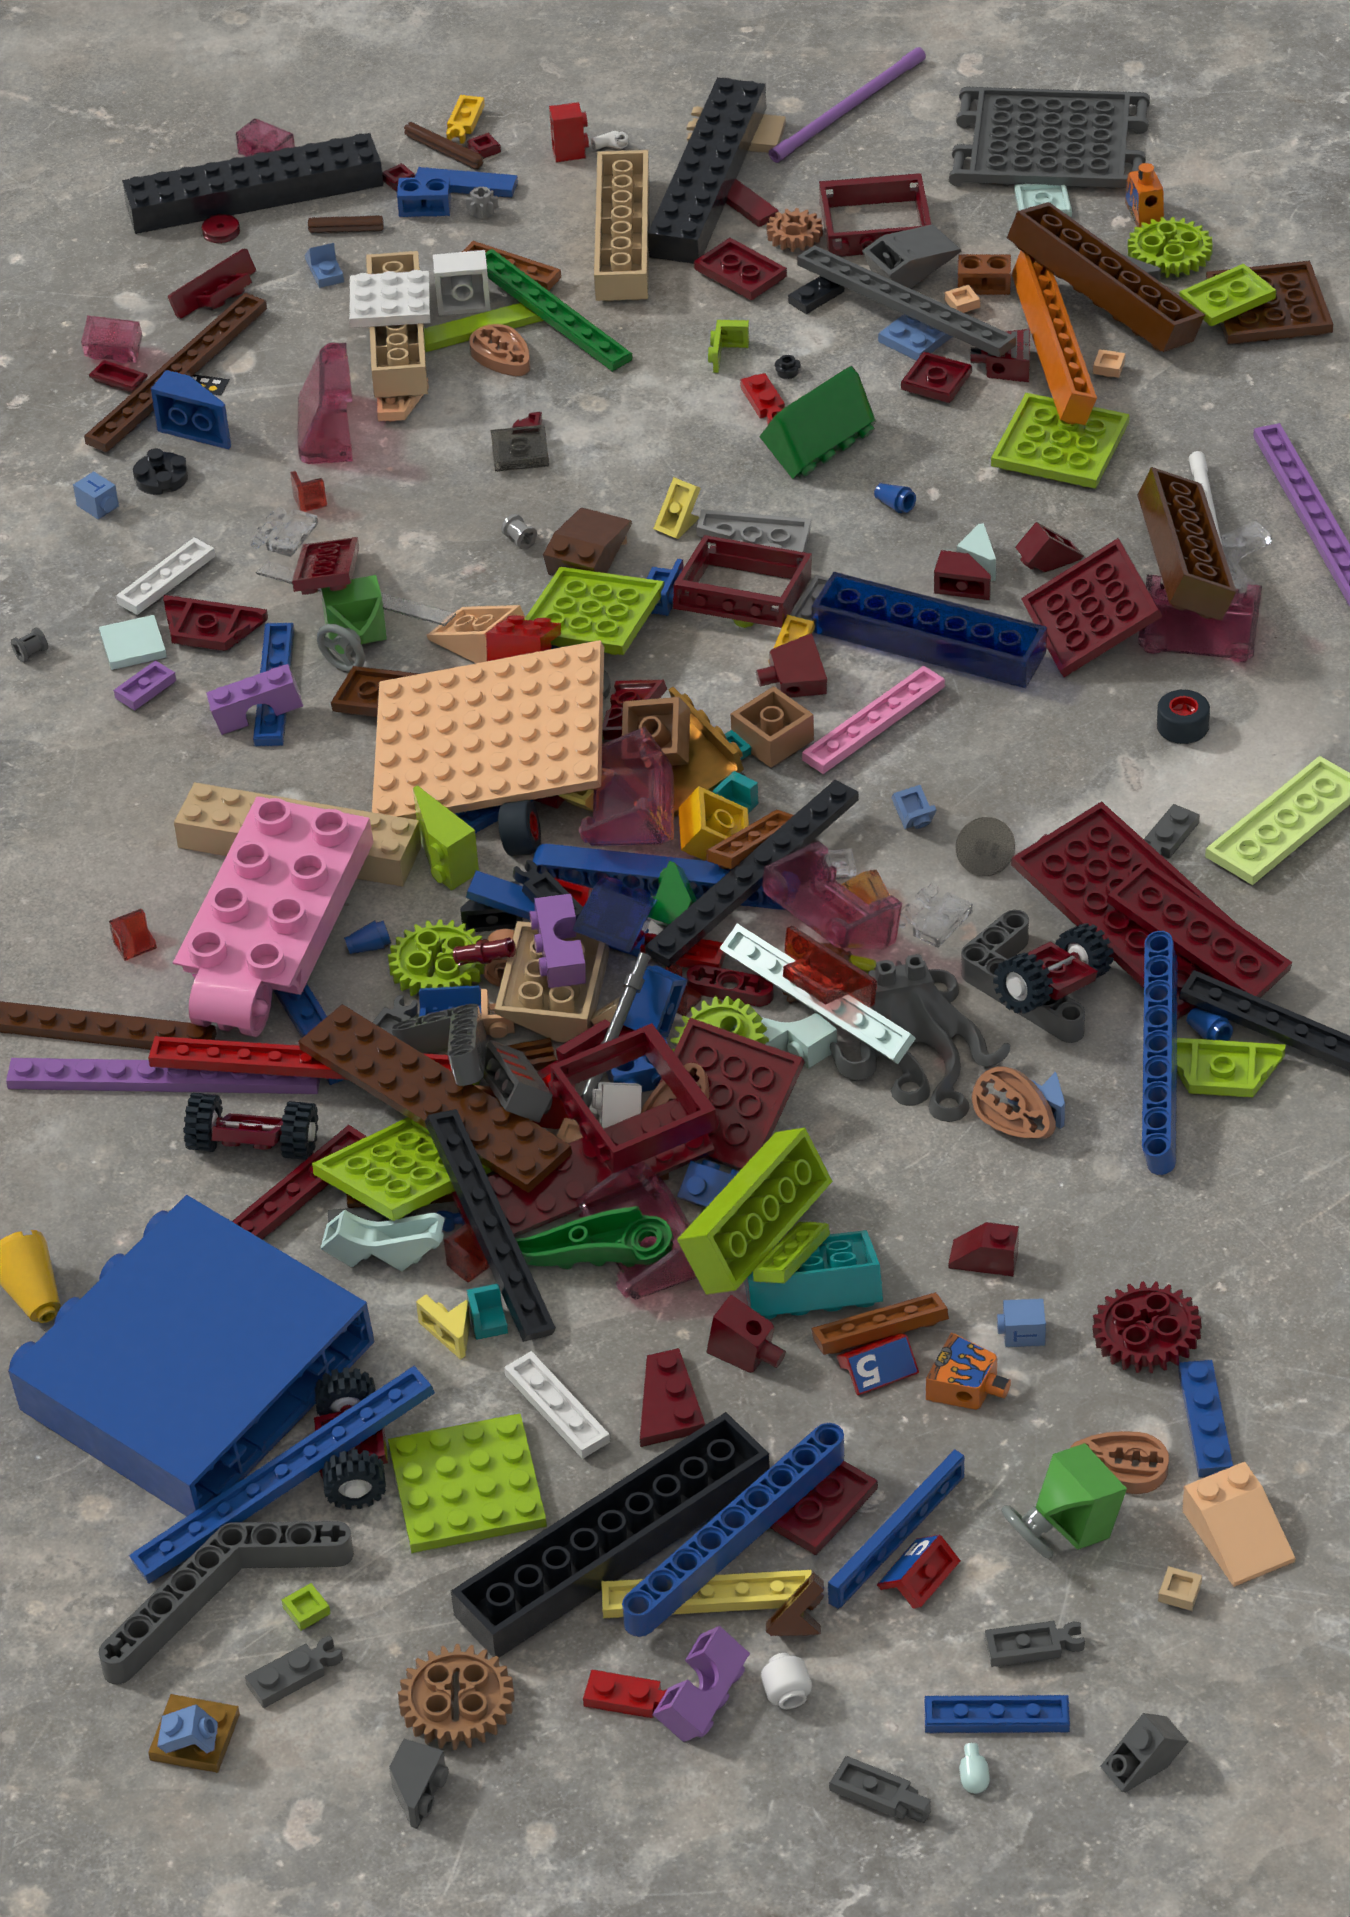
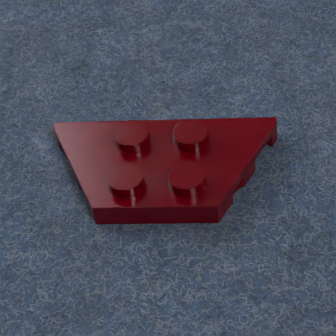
[163,595,268,651]

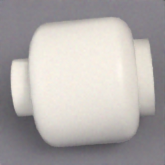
[761,1653,812,1709]

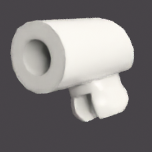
[591,131,629,150]

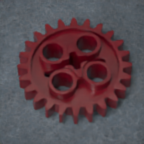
[1092,1281,1202,1373]

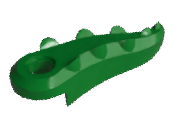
[516,1206,674,1269]

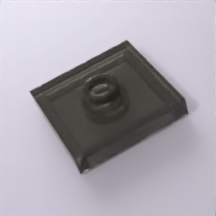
[490,425,549,472]

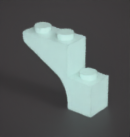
[730,1012,837,1069]
[320,1210,445,1272]

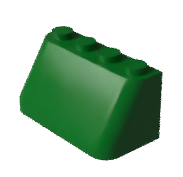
[759,366,876,479]

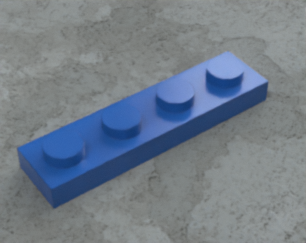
[1178,1360,1233,1477]

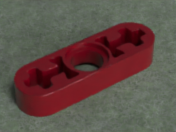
[686,964,774,1007]

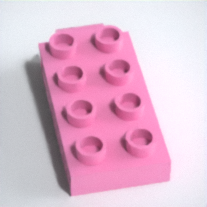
[173,796,374,1037]

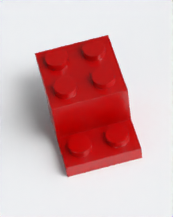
[486,615,561,661]

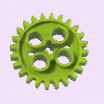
[1127,217,1213,278]
[388,919,485,996]
[670,996,769,1052]

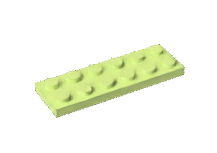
[1205,756,1350,885]

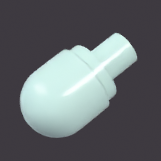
[959,1743,990,1794]

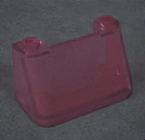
[298,342,353,464]
[1138,574,1262,662]
[579,727,674,846]
[763,841,902,950]
[576,1161,697,1300]

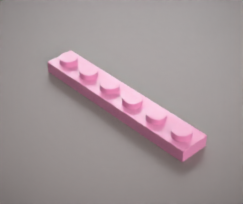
[802,666,945,774]

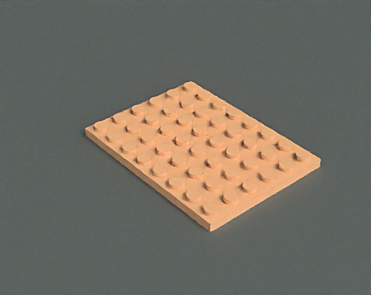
[372,640,604,820]

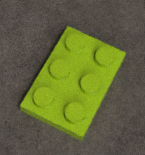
[1179,264,1276,327]

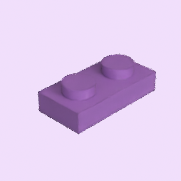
[114,660,176,711]

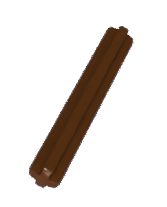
[404,122,484,169]

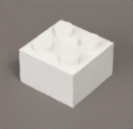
[433,250,491,316]

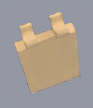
[687,106,786,153]

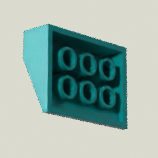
[744,1230,883,1319]

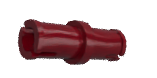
[453,937,516,966]

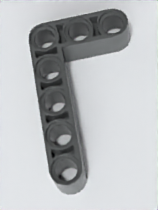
[961,909,1085,1043]
[391,1004,487,1086]

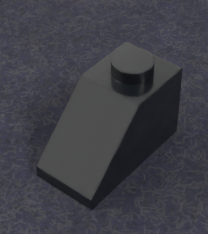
[460,881,523,932]

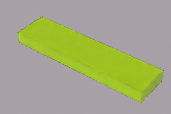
[753,1221,830,1283]

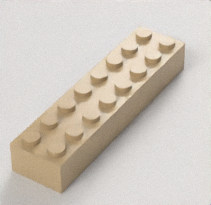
[594,150,650,301]
[366,251,428,398]
[174,782,422,887]

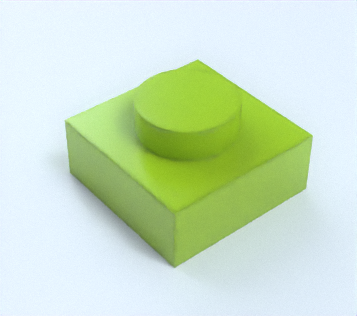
[281,1583,331,1631]

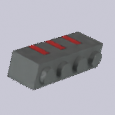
[483,1040,553,1123]

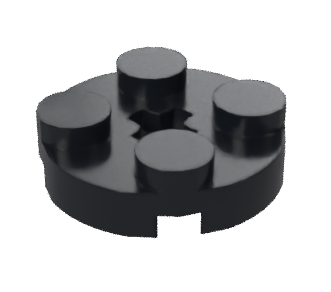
[133,448,188,495]

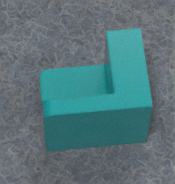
[713,771,759,813]
[466,1284,508,1340]

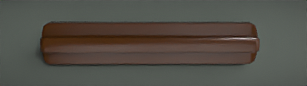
[308,215,384,233]

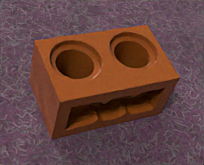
[958,254,1011,295]

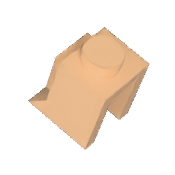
[481,989,515,1038]

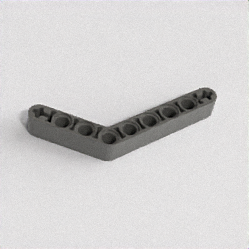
[98,1521,354,1684]

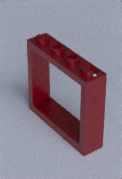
[819,173,931,257]
[673,535,812,628]
[548,1023,716,1174]

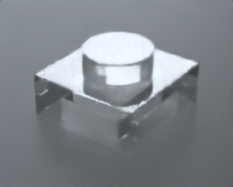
[822,849,856,881]

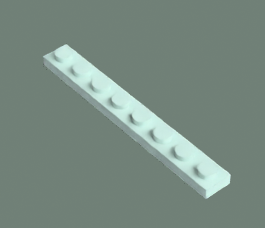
[719,924,916,1064]

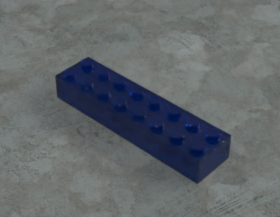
[811,572,1047,689]

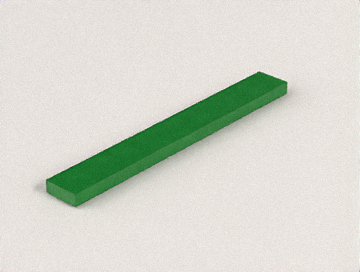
[485,249,633,372]

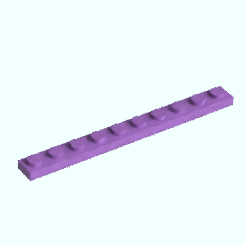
[1253,423,1350,606]
[6,1058,320,1094]

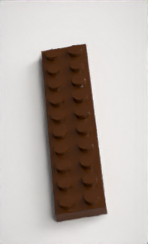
[298,1004,573,1193]

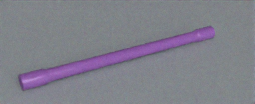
[769,47,926,163]

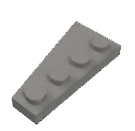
[697,509,811,561]

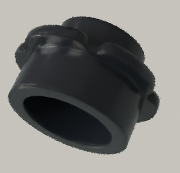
[774,355,801,379]

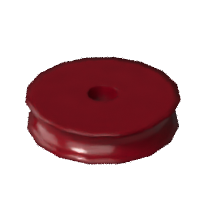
[201,214,240,243]

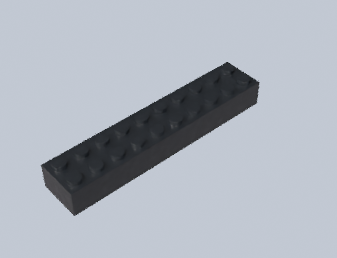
[648,77,767,264]
[122,133,384,234]
[451,1412,770,1658]

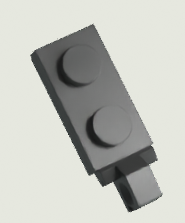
[829,1756,931,1823]

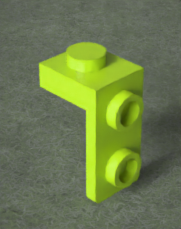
[708,320,750,373]

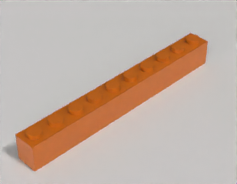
[1011,251,1097,425]

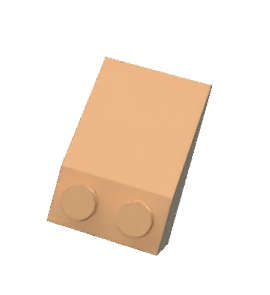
[426,605,525,663]
[1182,1462,1295,1587]

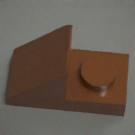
[766,1572,824,1636]

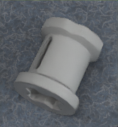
[501,514,538,549]

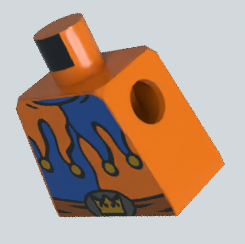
[1125,163,1164,228]
[926,1333,1011,1410]

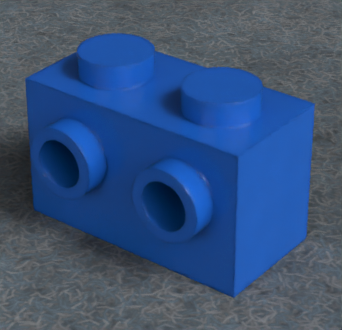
[624,966,688,1038]

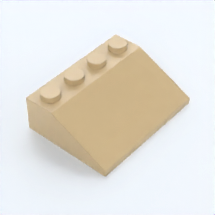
[494,921,609,1043]

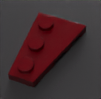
[602,680,667,741]
[640,1348,705,1447]

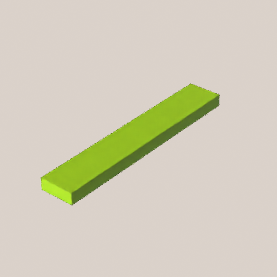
[424,303,544,353]

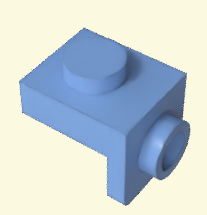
[891,785,937,829]
[158,1704,218,1753]

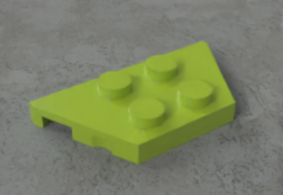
[1177,1038,1286,1097]

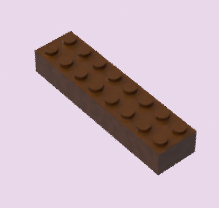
[1007,202,1205,352]
[1137,467,1236,621]

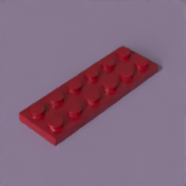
[292,537,360,595]
[1107,861,1293,998]

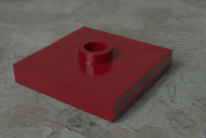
[901,352,972,403]

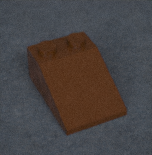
[543,507,632,576]

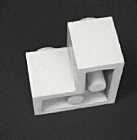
[592,1082,642,1129]

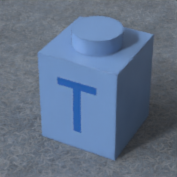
[73,471,119,520]
[997,1299,1046,1347]

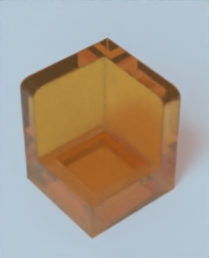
[839,869,890,913]

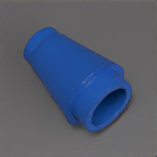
[874,483,916,513]
[344,920,391,955]
[1186,1008,1233,1041]

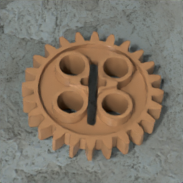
[398,1644,515,1750]

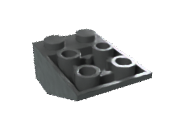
[862,224,962,289]

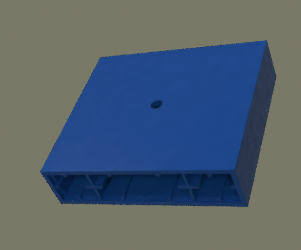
[8,1195,375,1517]

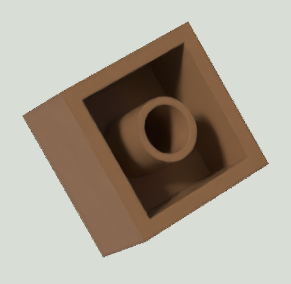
[730,686,814,768]
[621,697,690,768]

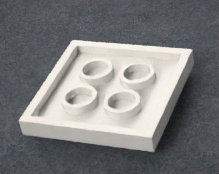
[349,270,430,328]

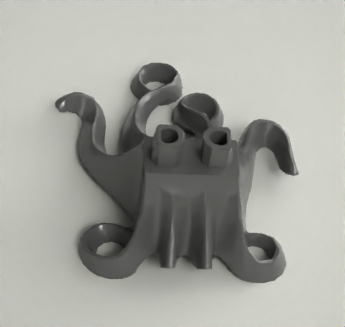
[830,954,1010,1122]

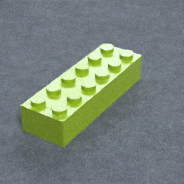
[677,1127,833,1294]

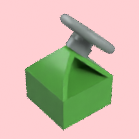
[317,575,387,672]
[1001,1443,1127,1559]

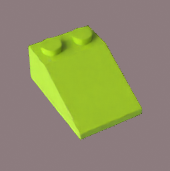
[413,785,479,891]

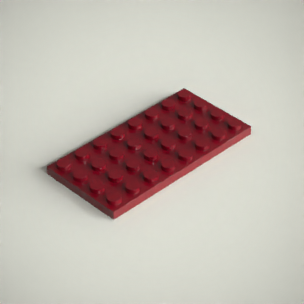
[1011,801,1236,1020]

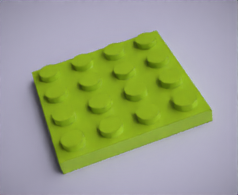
[991,393,1130,489]
[524,567,665,655]
[312,1117,492,1221]
[388,1413,547,1553]

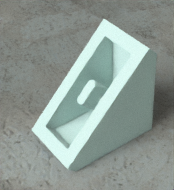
[957,523,996,581]

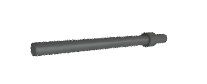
[573,952,651,1120]

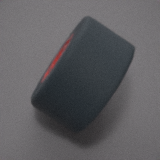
[1157,689,1210,744]
[498,800,541,856]

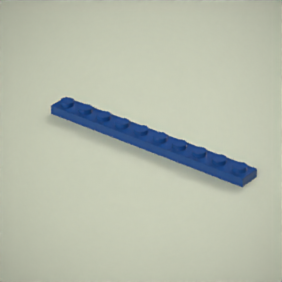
[129,1366,435,1584]

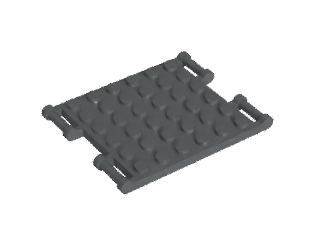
[949,87,1150,189]

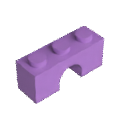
[206,664,303,735]
[530,894,586,988]
[652,1626,750,1742]

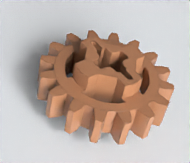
[767,208,823,252]

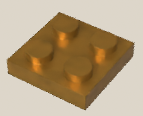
[148,1694,240,1773]

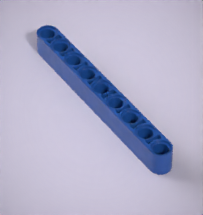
[533,844,799,910]
[1142,931,1178,1175]
[622,1423,845,1637]

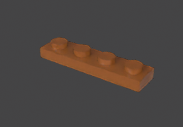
[462,241,561,291]
[707,809,794,869]
[811,1292,949,1355]

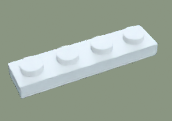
[116,537,215,615]
[504,1351,610,1459]

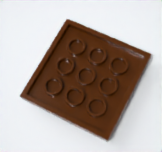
[1206,261,1333,344]

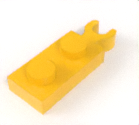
[446,95,485,144]

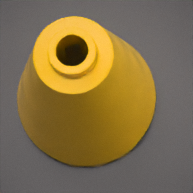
[0,1230,61,1323]

